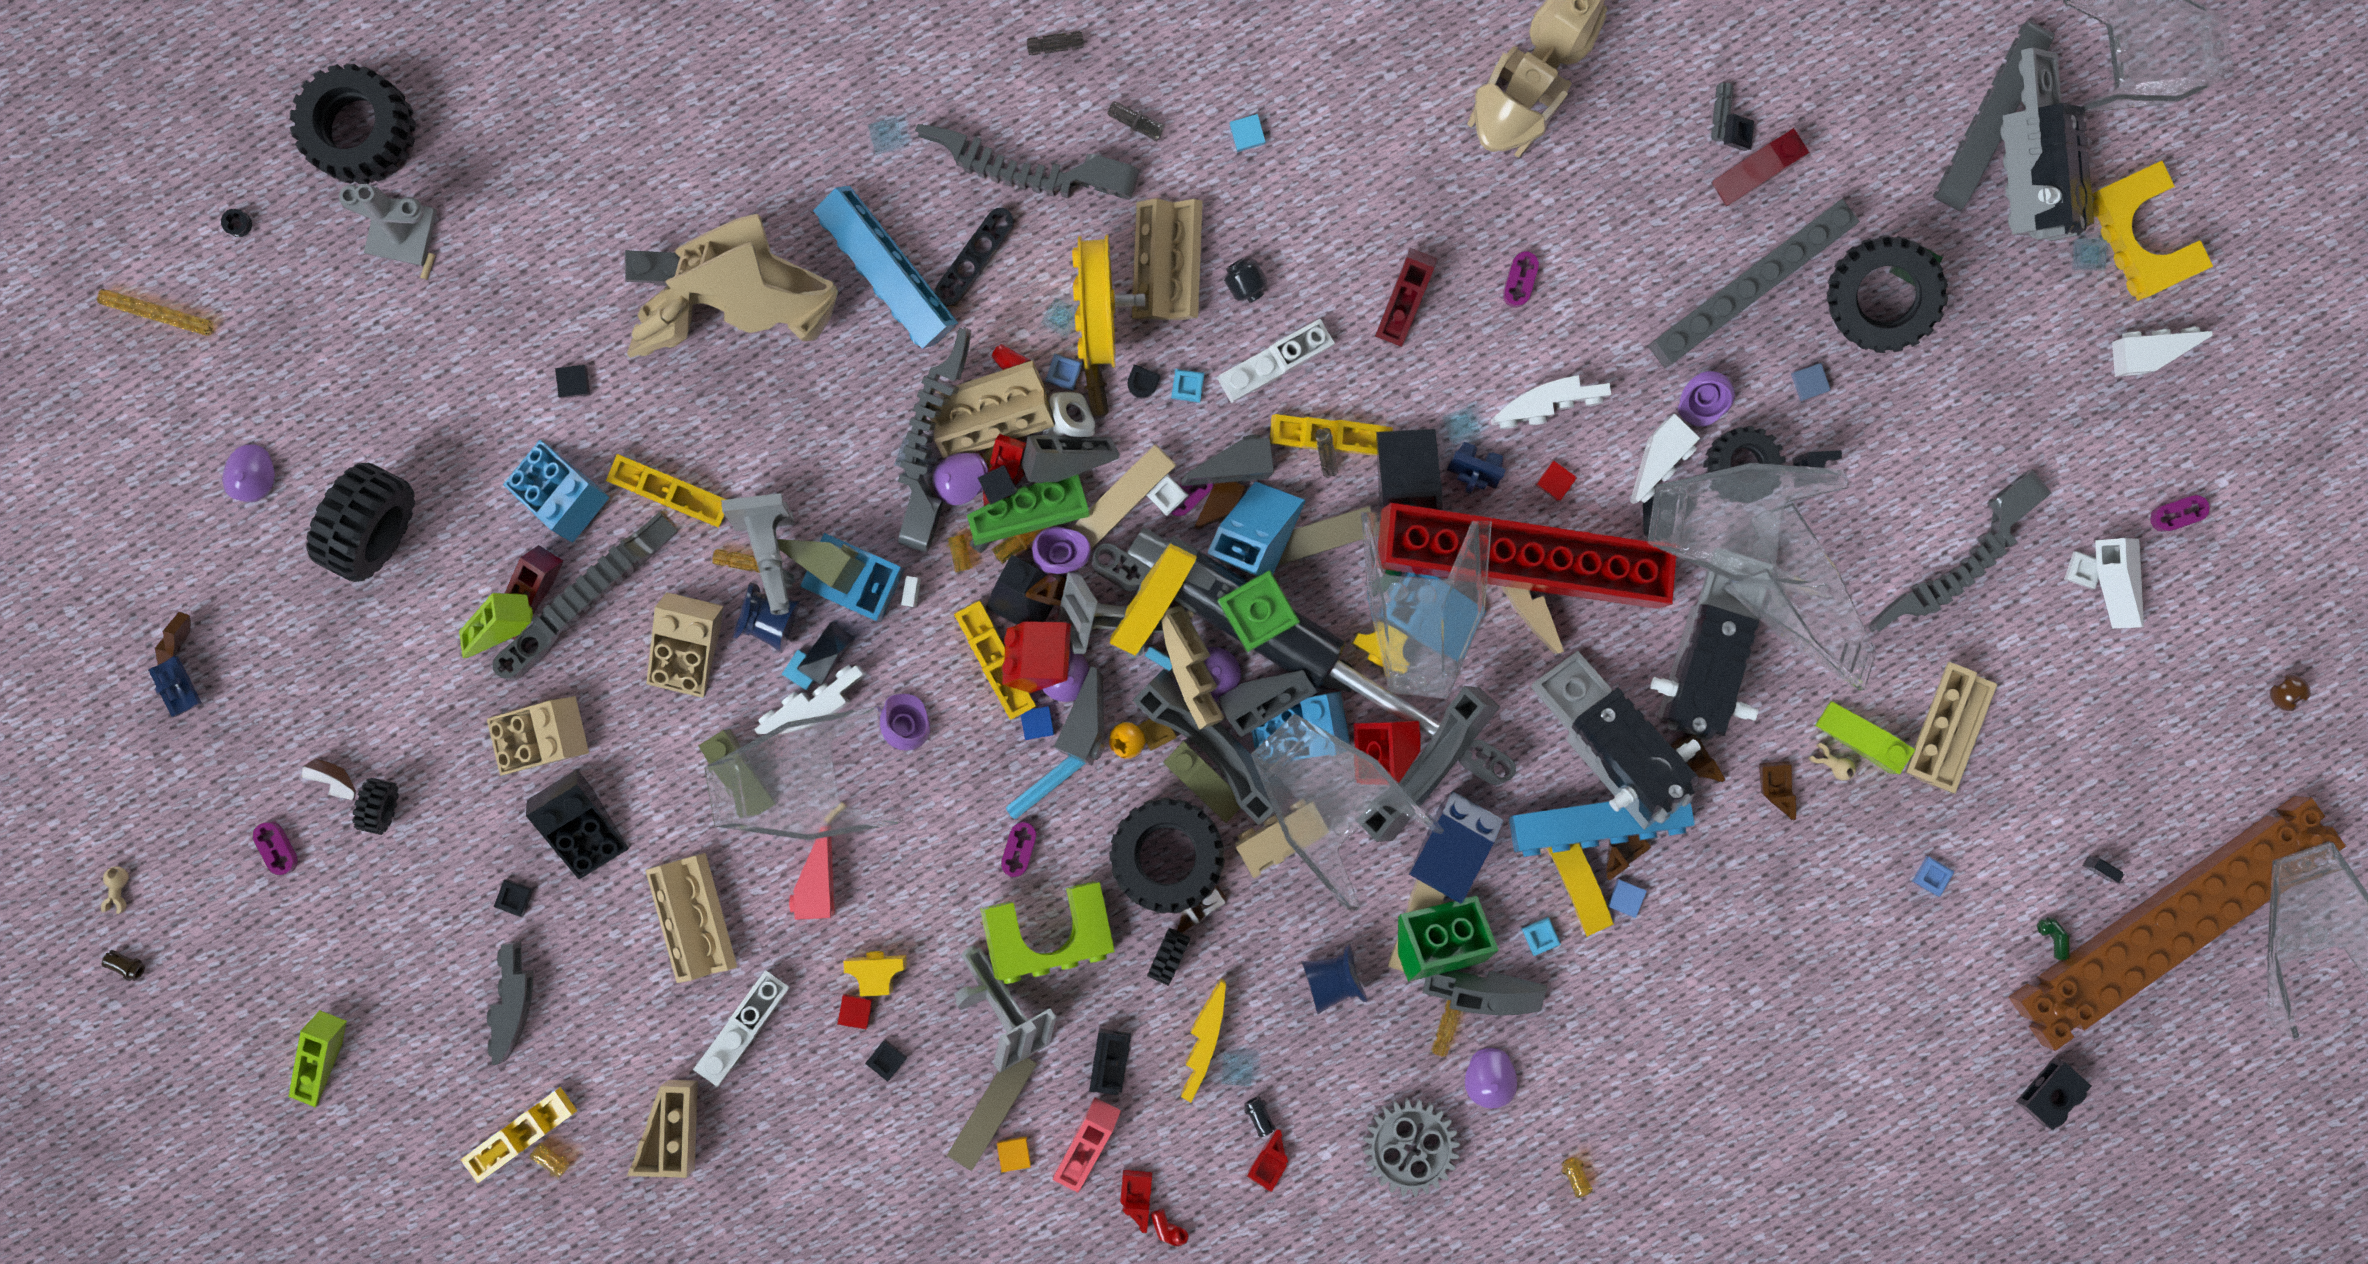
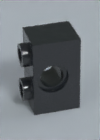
[2015,1058,2092,1130]

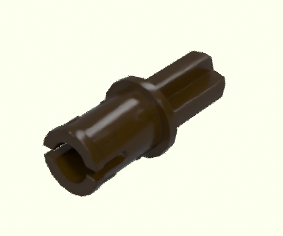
[1082,359,1109,417]

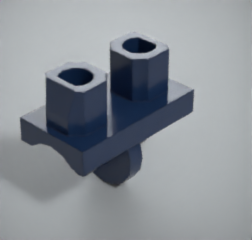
[1447,442,1506,494]
[148,656,202,717]

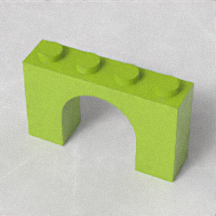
[980,881,1115,984]

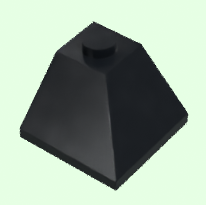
[985,555,1054,625]

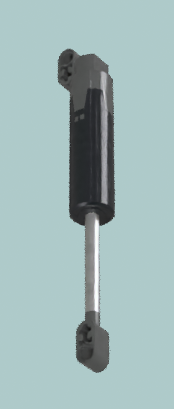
[1092,527,1516,785]

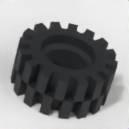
[352,777,399,835]
[1147,927,1191,986]

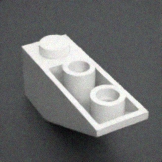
[2112,327,2212,377]
[1630,414,1700,504]
[2095,538,2144,629]

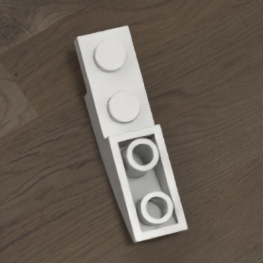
[1217,319,1335,403]
[1491,375,1611,429]
[754,665,866,734]
[693,970,790,1087]

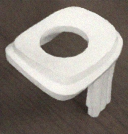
[1041,392,1095,437]

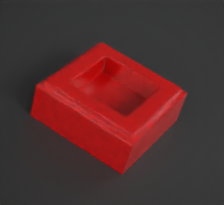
[1535,460,1577,502]
[837,994,873,1030]

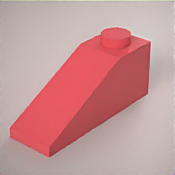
[789,827,835,920]
[1052,1097,1121,1193]

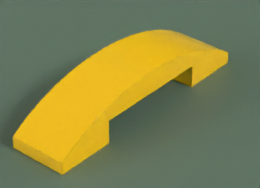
[1547,843,1614,937]

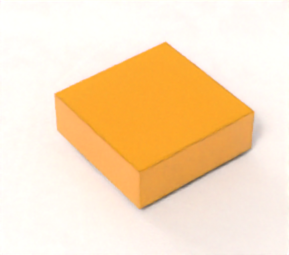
[997,1136,1031,1173]

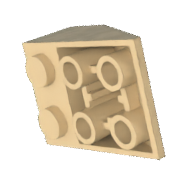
[646,592,724,698]
[487,696,589,776]

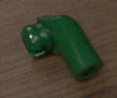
[2037,917,2070,960]

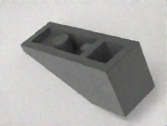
[1181,434,1274,486]
[1021,435,1120,483]
[1054,666,1104,766]
[1218,670,1317,737]

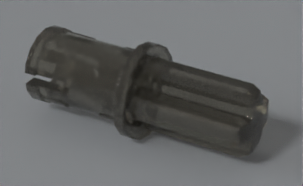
[1107,101,1165,142]

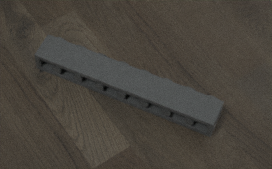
[1647,199,1860,369]

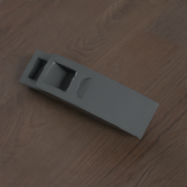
[624,250,680,286]
[487,941,534,1065]
[1422,970,1547,1015]

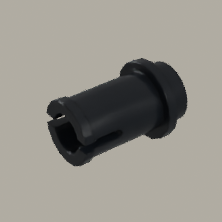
[1244,1096,1276,1137]

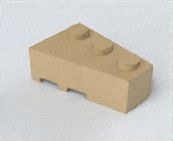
[1235,798,1330,878]
[627,1080,698,1178]

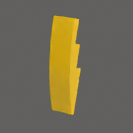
[1269,414,1393,456]
[605,454,727,528]
[1109,543,1197,656]
[954,599,1036,720]
[1181,978,1226,1103]
[461,1087,578,1183]

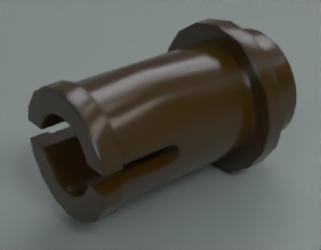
[101,950,145,981]

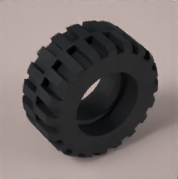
[289,63,416,184]
[1827,235,1948,353]
[306,462,415,582]
[1109,797,1225,914]

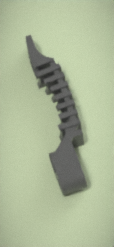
[915,124,1140,200]
[898,327,971,553]
[1868,469,2051,632]
[492,511,678,681]

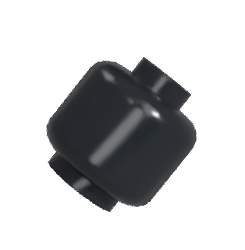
[1224,257,1267,303]

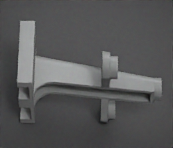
[339,184,437,267]
[722,493,795,615]
[1057,572,1163,659]
[955,945,1057,1073]

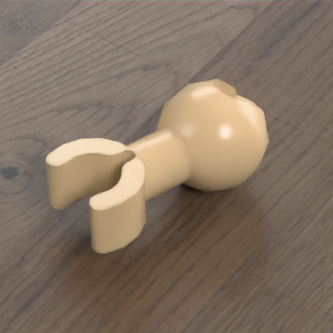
[1809,743,1856,781]
[101,866,129,914]

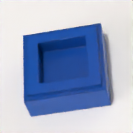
[1021,706,1054,740]

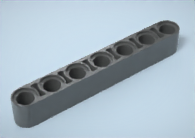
[1933,20,2055,211]

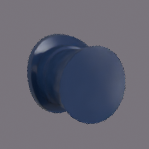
[732,582,800,653]
[1301,944,1368,1014]

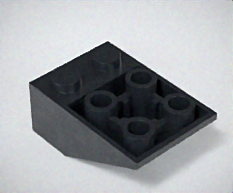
[1376,429,1443,519]
[526,769,629,880]

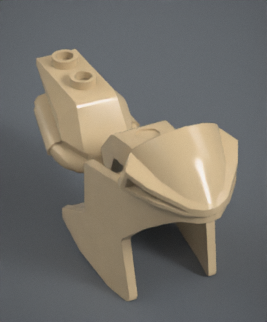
[1467,0,1608,158]
[627,214,838,358]

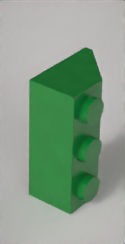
[1398,896,1499,982]

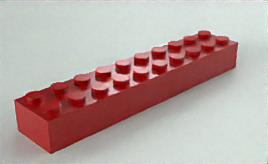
[1376,503,1677,609]

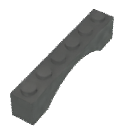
[1132,669,1290,825]
[1357,686,1500,842]

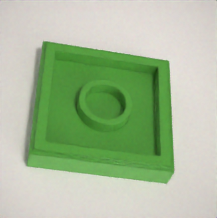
[1217,570,1300,653]

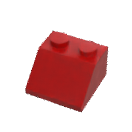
[1002,622,1071,693]
[1353,721,1421,783]

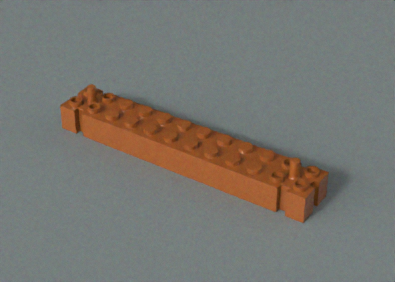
[2008,796,2346,1051]

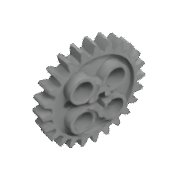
[1362,1098,1460,1197]

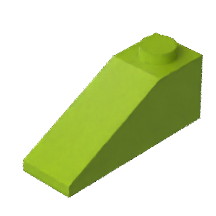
[459,593,533,658]
[1815,701,1915,775]
[288,1010,347,1108]

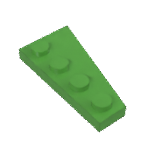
[967,474,1090,546]

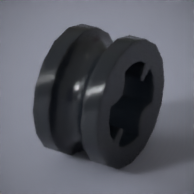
[221,209,252,237]

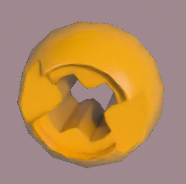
[1109,722,1146,759]

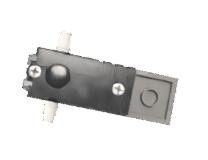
[2001,47,2094,241]
[1650,548,1774,741]
[1531,651,1701,830]

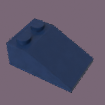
[1409,791,1504,904]

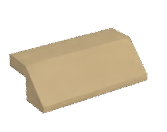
[1132,198,1203,320]
[930,360,1055,459]
[1905,662,1997,793]
[645,853,737,983]

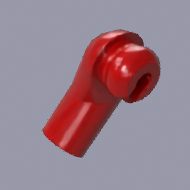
[1150,1209,1189,1247]

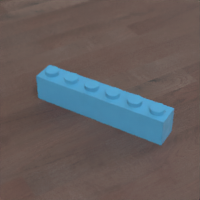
[813,186,958,349]
[1508,802,1695,857]

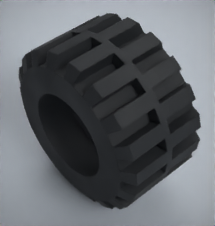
[1703,426,1786,503]

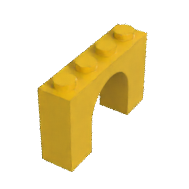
[2092,161,2213,301]

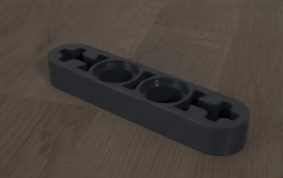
[935,208,1014,307]

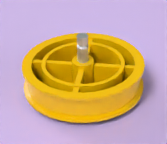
[1072,234,1145,369]

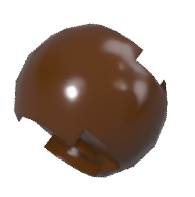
[2269,674,2311,711]

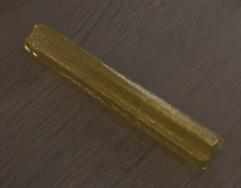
[97,289,214,336]

